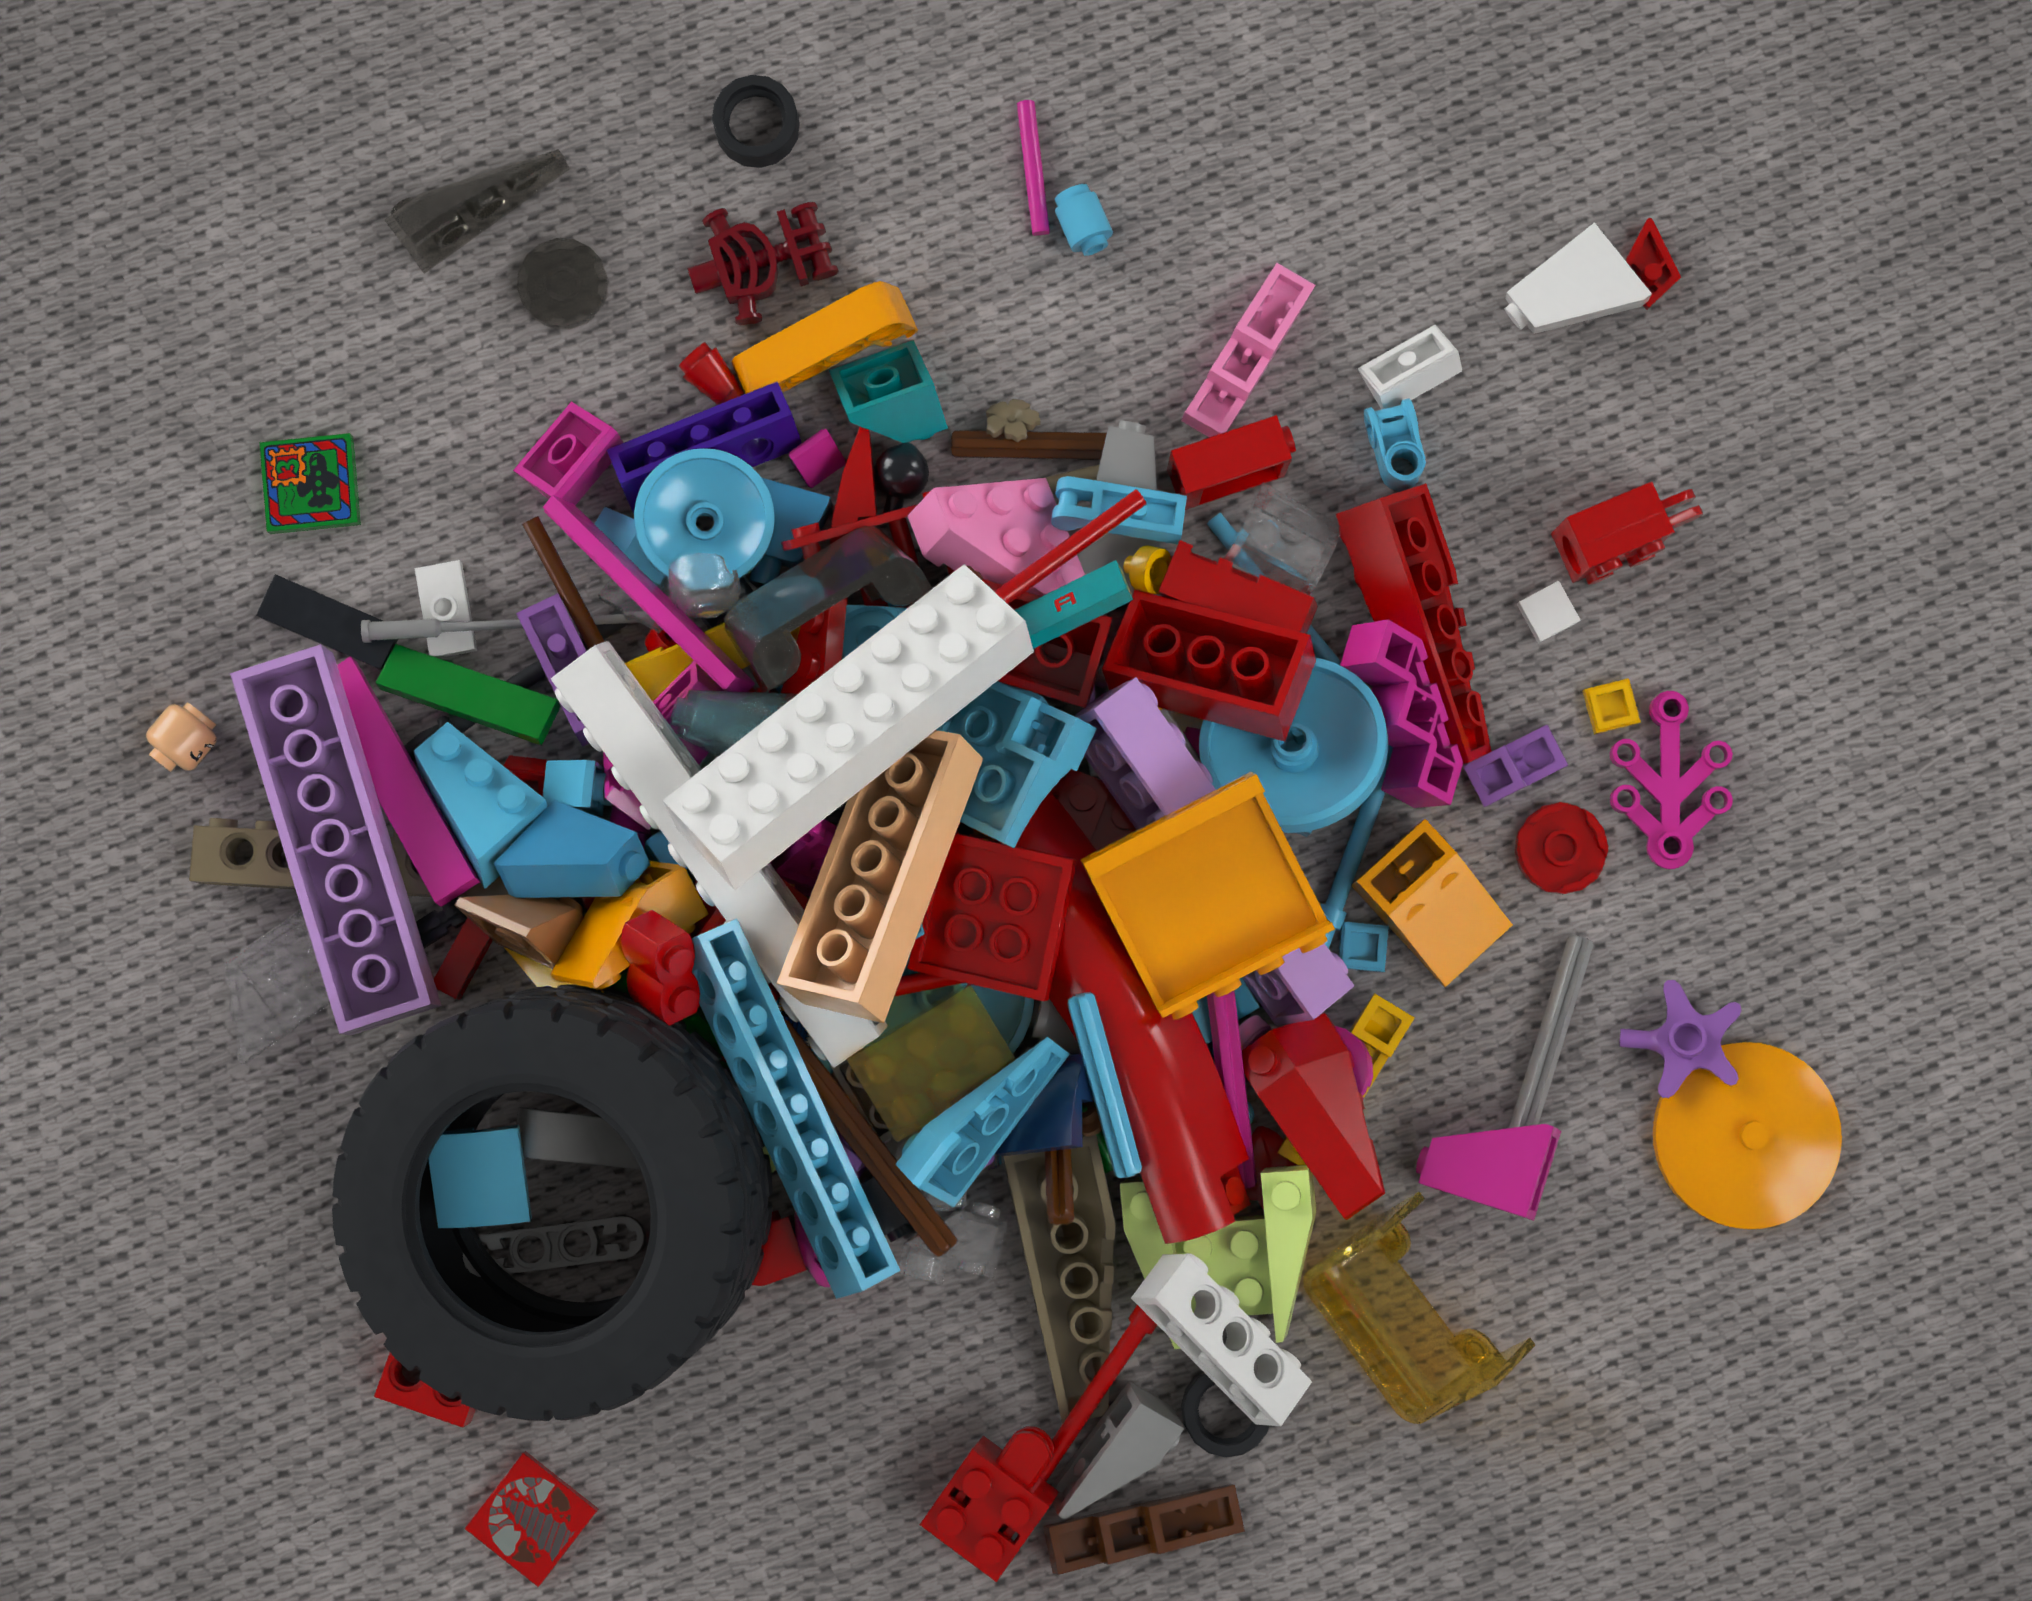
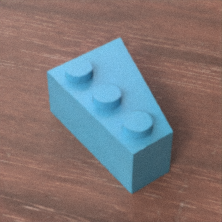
[414,722,547,889]

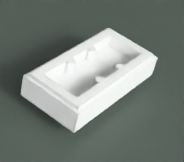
[414,560,477,658]

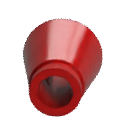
[678,342,745,405]

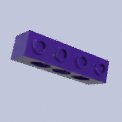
[607,381,802,514]

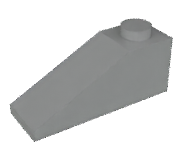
[1051,1381,1185,1519]

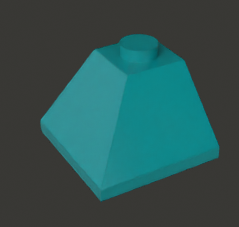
[829,340,948,443]

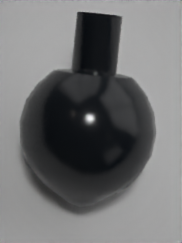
[874,442,929,513]

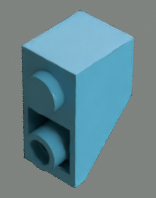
[542,760,612,816]

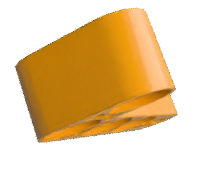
[731,281,918,394]

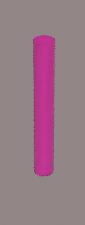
[1017,100,1050,236]

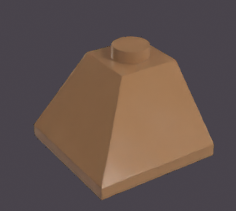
[455,895,585,969]

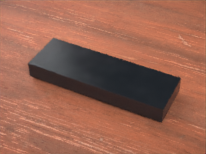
[256,574,398,670]

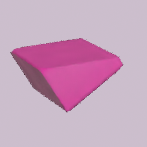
[789,429,846,488]

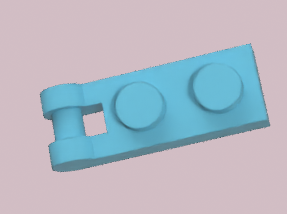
[1051,476,1187,544]

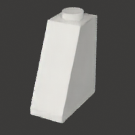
[1504,222,1652,334]

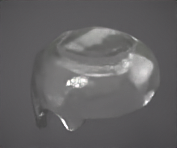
[667,553,741,618]

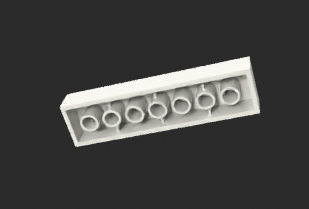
[663,564,1034,890]

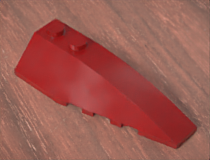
[1336,483,1492,764]

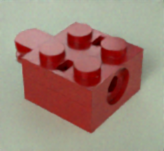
[1551,481,1703,585]
[919,1426,1059,1582]

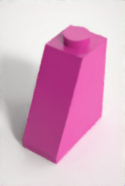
[1416,1124,1561,1221]

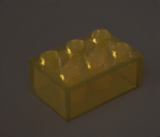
[847,983,1016,1143]

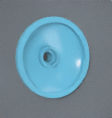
[634,448,774,588]

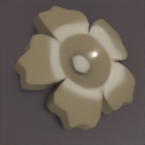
[986,399,1041,442]

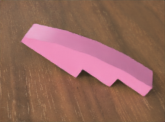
[1181,263,1316,437]

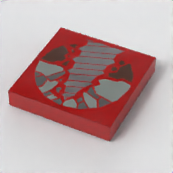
[465,1451,599,1587]

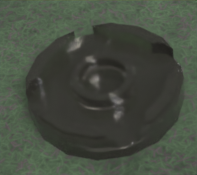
[517,238,609,330]

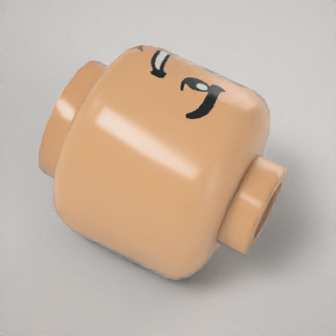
[146,702,217,772]

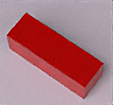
[434,917,493,1000]

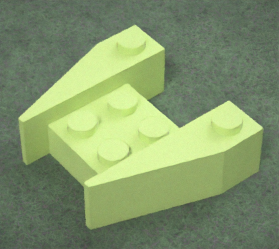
[1120,1165,1316,1349]

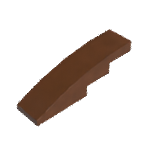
[1043,1484,1245,1575]

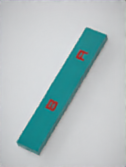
[1015,560,1133,649]

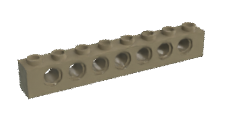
[189,818,559,900]

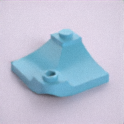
[937,681,1097,848]

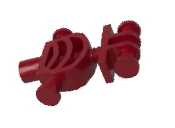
[687,202,839,325]

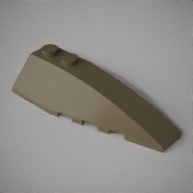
[1002,1134,1116,1424]

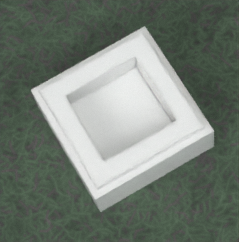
[1517,581,1581,644]

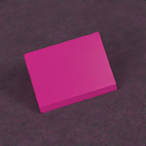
[513,401,624,505]

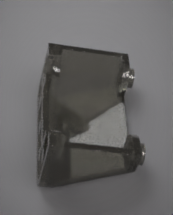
[724,526,933,696]

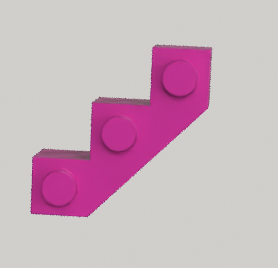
[1340,620,1463,808]

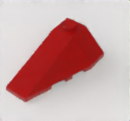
[1242,1013,1385,1220]

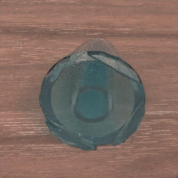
[670,690,797,757]

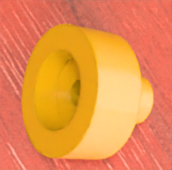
[1123,545,1172,594]

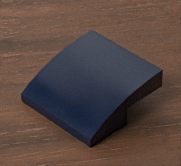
[995,1054,1093,1156]

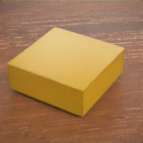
[1582,678,1641,735]

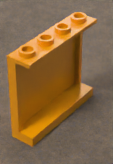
[1080,772,1335,1020]

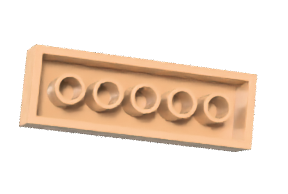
[776,730,984,1023]

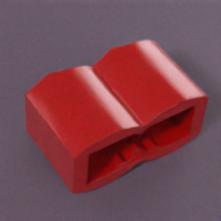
[621,910,700,1026]

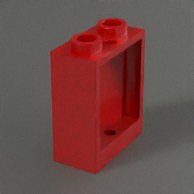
[1167,415,1296,510]

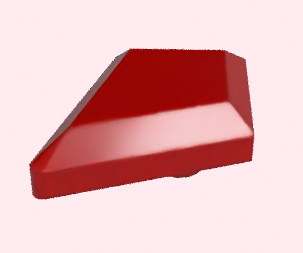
[1625,218,1681,310]

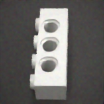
[1131,1253,1312,1426]

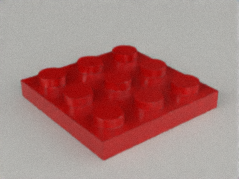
[908,832,1078,1002]

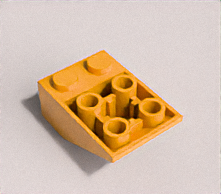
[1351,819,1513,987]
[550,861,708,990]

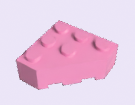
[908,478,1085,596]

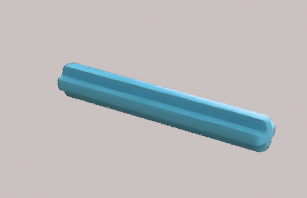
[1067,992,1142,1178]

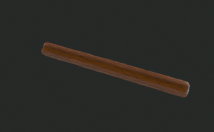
[784,1020,958,1257]

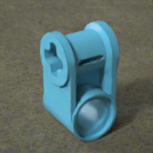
[1364,398,1426,491]

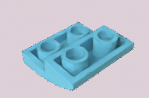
[428,1125,532,1228]

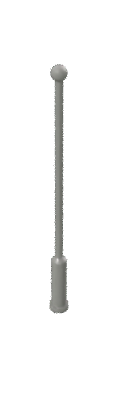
[361,606,697,643]

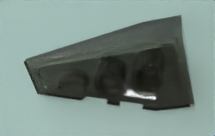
[385,149,570,274]

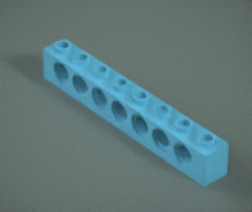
[692,918,901,1299]

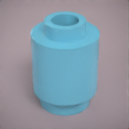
[1055,184,1113,256]

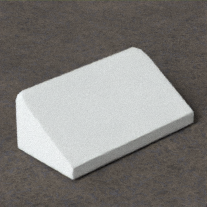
[1358,325,1462,409]

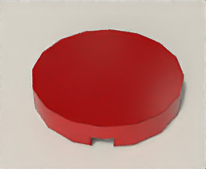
[1515,802,1609,895]

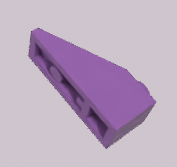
[516,593,589,746]

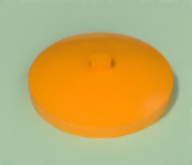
[1653,1042,1842,1229]

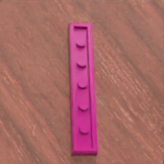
[542,495,755,696]
[337,656,481,907]

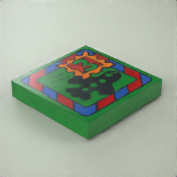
[259,433,361,534]

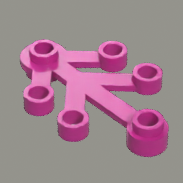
[1610,691,1733,869]

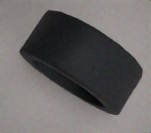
[712,75,800,168]
[1181,1371,1269,1458]

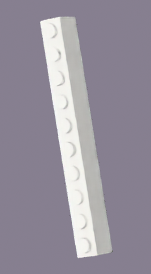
[550,641,888,1068]

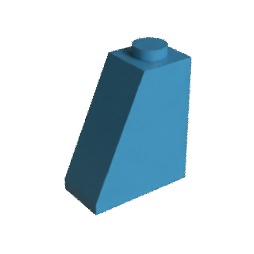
[494,800,651,898]

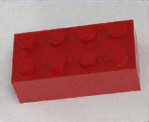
[1102,590,1316,742]

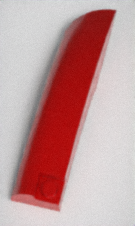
[994,791,1251,1244]

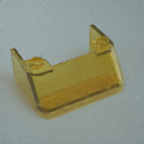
[1303,1192,1535,1424]

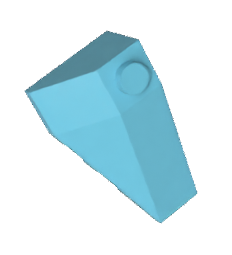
[896,1037,1070,1207]

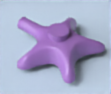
[1619,980,1742,1098]

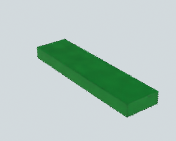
[376,644,561,746]

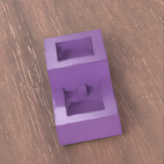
[1463,725,1568,807]

